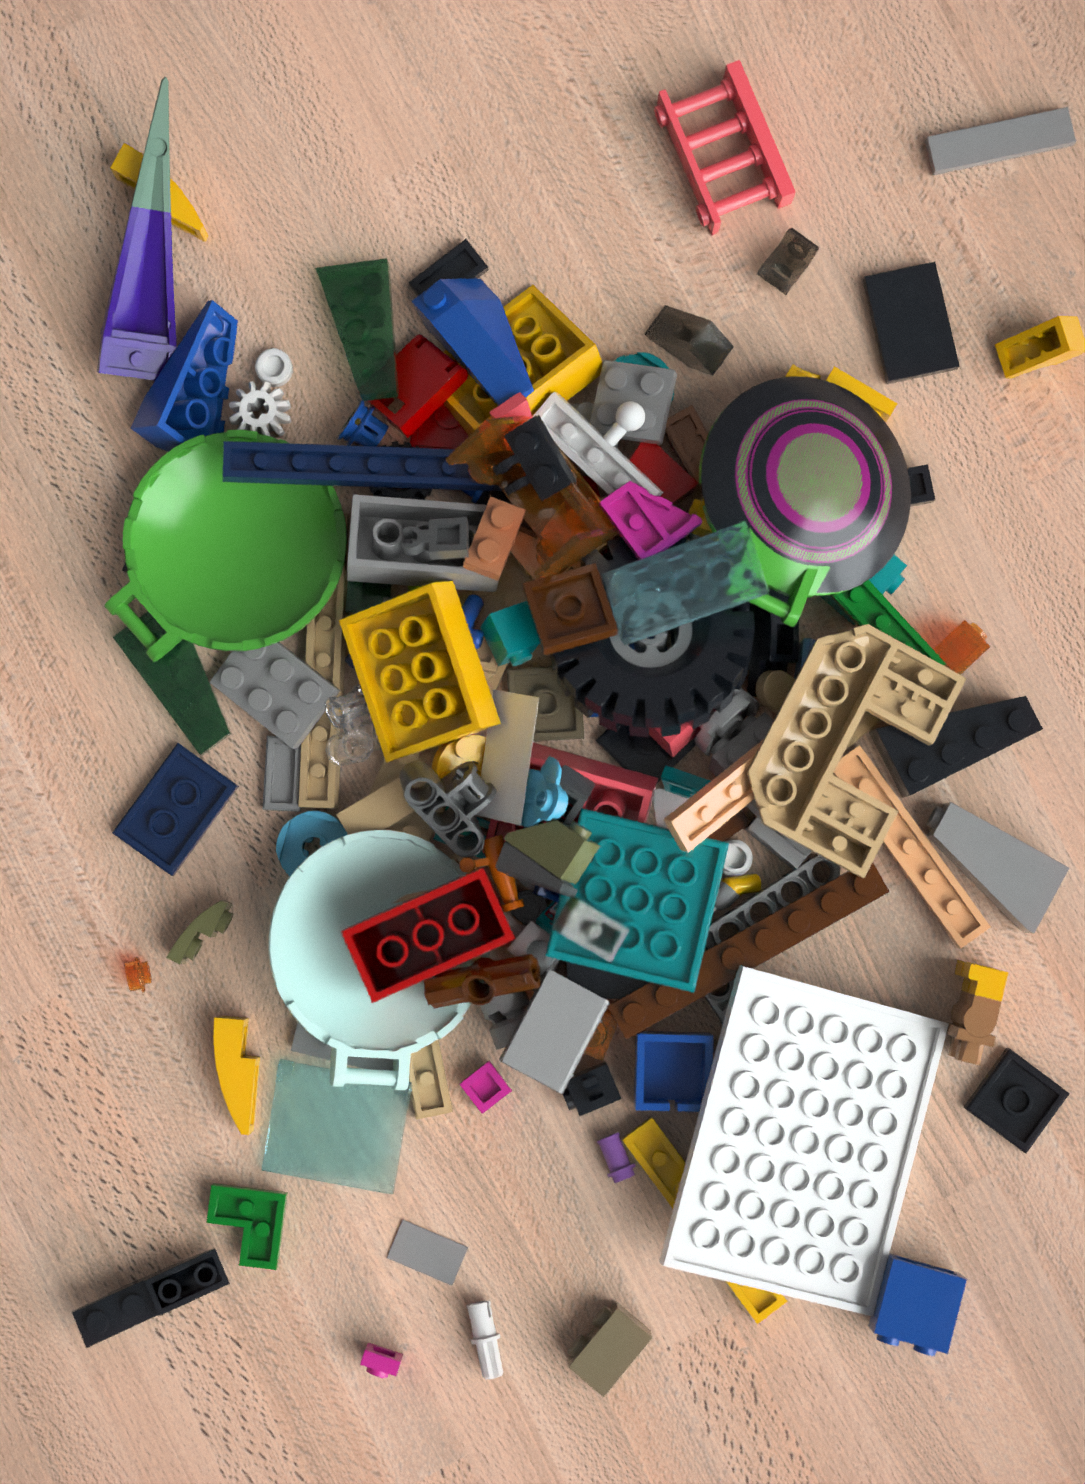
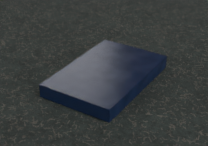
[112,743,239,876]

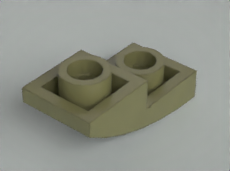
[166,900,234,964]

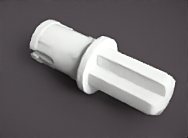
[466,1300,503,1379]

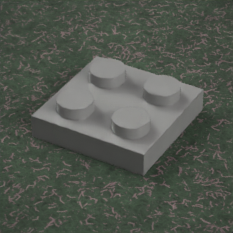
[590,360,677,445]

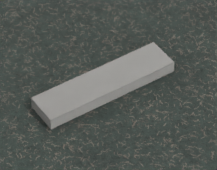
[925,107,1076,175]

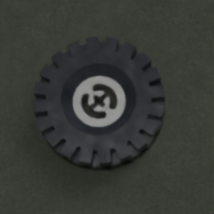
[550,537,755,738]

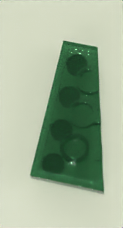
[316,258,399,401]
[113,611,232,755]

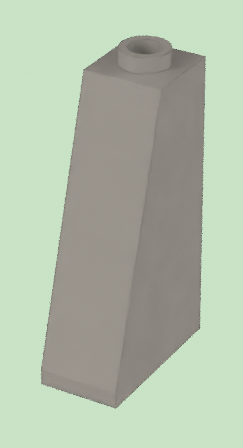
[926,802,1069,933]

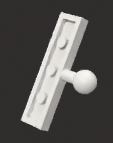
[532,392,663,496]

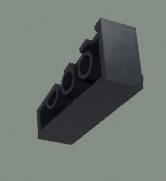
[869,696,1043,798]

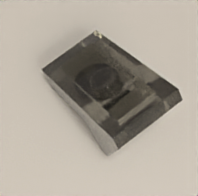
[552,895,630,963]

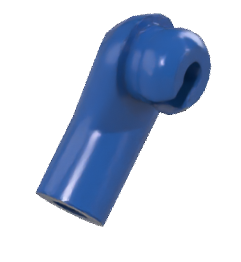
[462,595,484,649]

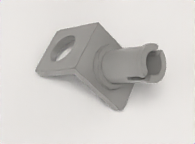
[501,907,556,976]

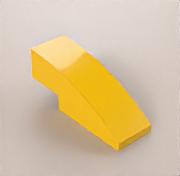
[110,143,208,242]
[213,1016,260,1135]

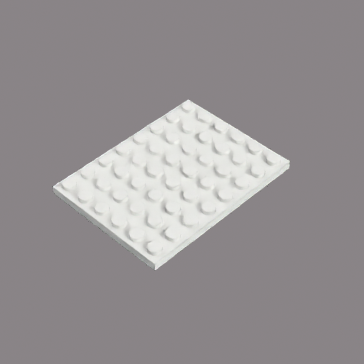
[659,965,949,1316]

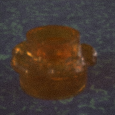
[124,957,152,993]

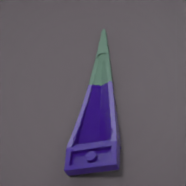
[97,77,177,381]

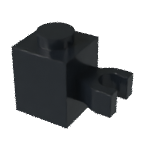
[563,1061,621,1116]

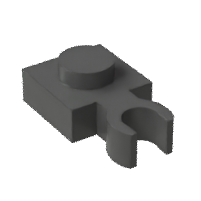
[402,517,469,560]

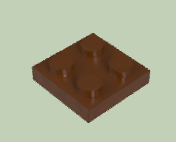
[522,563,618,656]

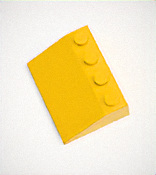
[444,285,603,451]
[339,581,501,763]

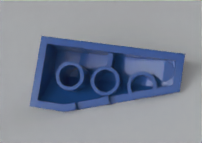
[412,279,534,406]
[130,300,238,452]

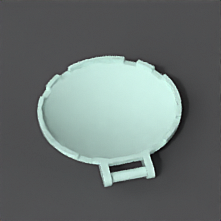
[268,830,490,1090]

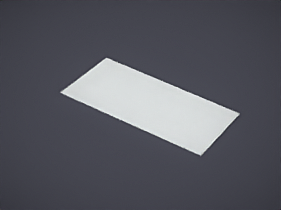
[476,689,539,826]

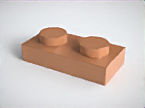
[463,496,526,581]

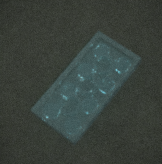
[603,521,769,645]

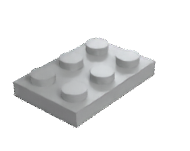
[210,642,341,750]

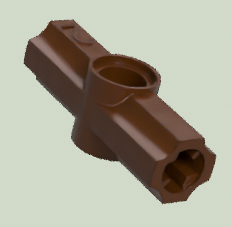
[423,953,542,1009]

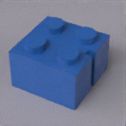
[634,1031,713,1112]

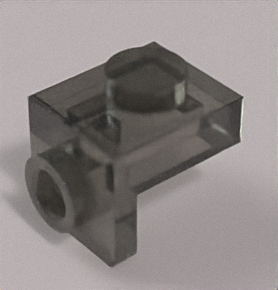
[757,228,819,295]

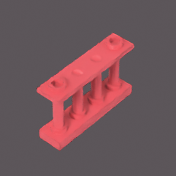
[654,60,796,235]

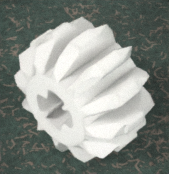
[229,381,291,436]

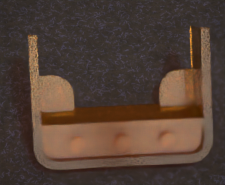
[445,416,618,579]

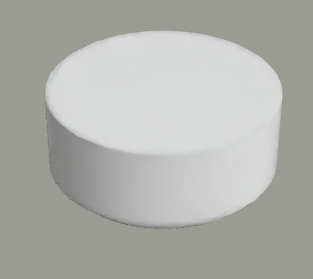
[255,348,293,387]

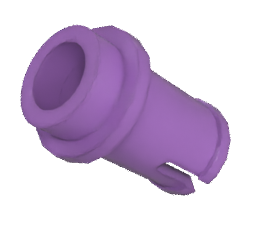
[597,1132,636,1183]

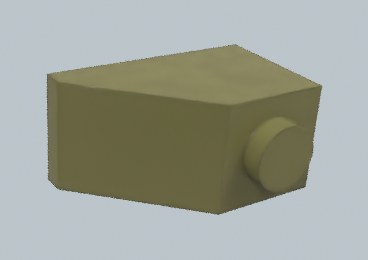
[504,820,600,885]

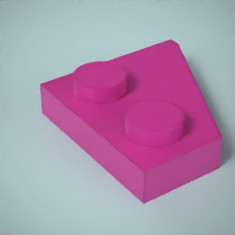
[599,481,703,565]

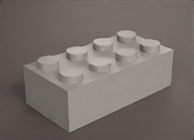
[347,494,498,592]

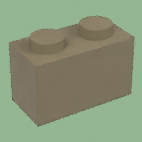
[567,1301,652,1397]

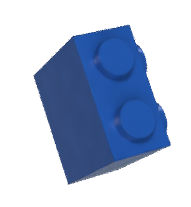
[868,1253,967,1356]

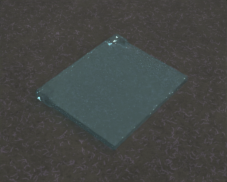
[261,1059,412,1195]

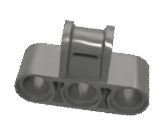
[399,761,496,858]

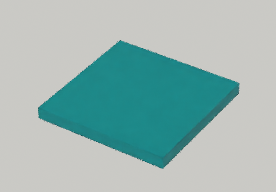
[545,808,729,993]

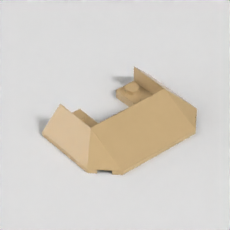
[747,624,967,878]

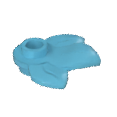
[521,756,568,828]

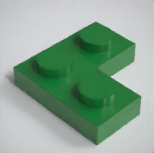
[206,1183,288,1270]

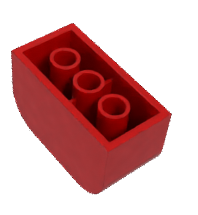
[341,867,515,1003]

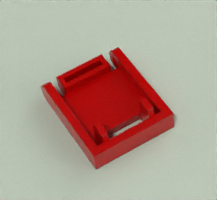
[358,334,468,438]

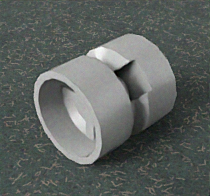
[480,991,530,1050]

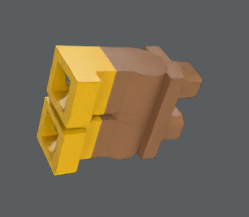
[946,959,1008,1065]

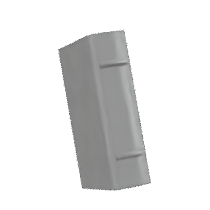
[499,969,610,1094]

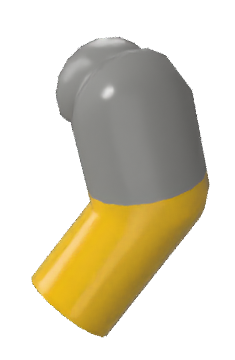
[715,874,761,910]

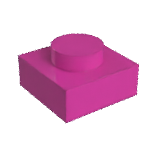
[459,1060,512,1114]
[360,1342,403,1378]

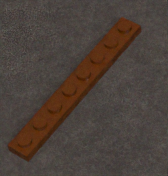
[608,862,889,1040]

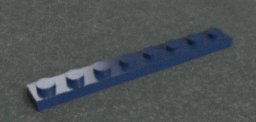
[223,441,524,492]

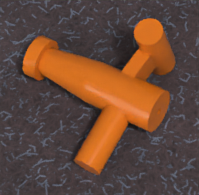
[459,835,525,912]

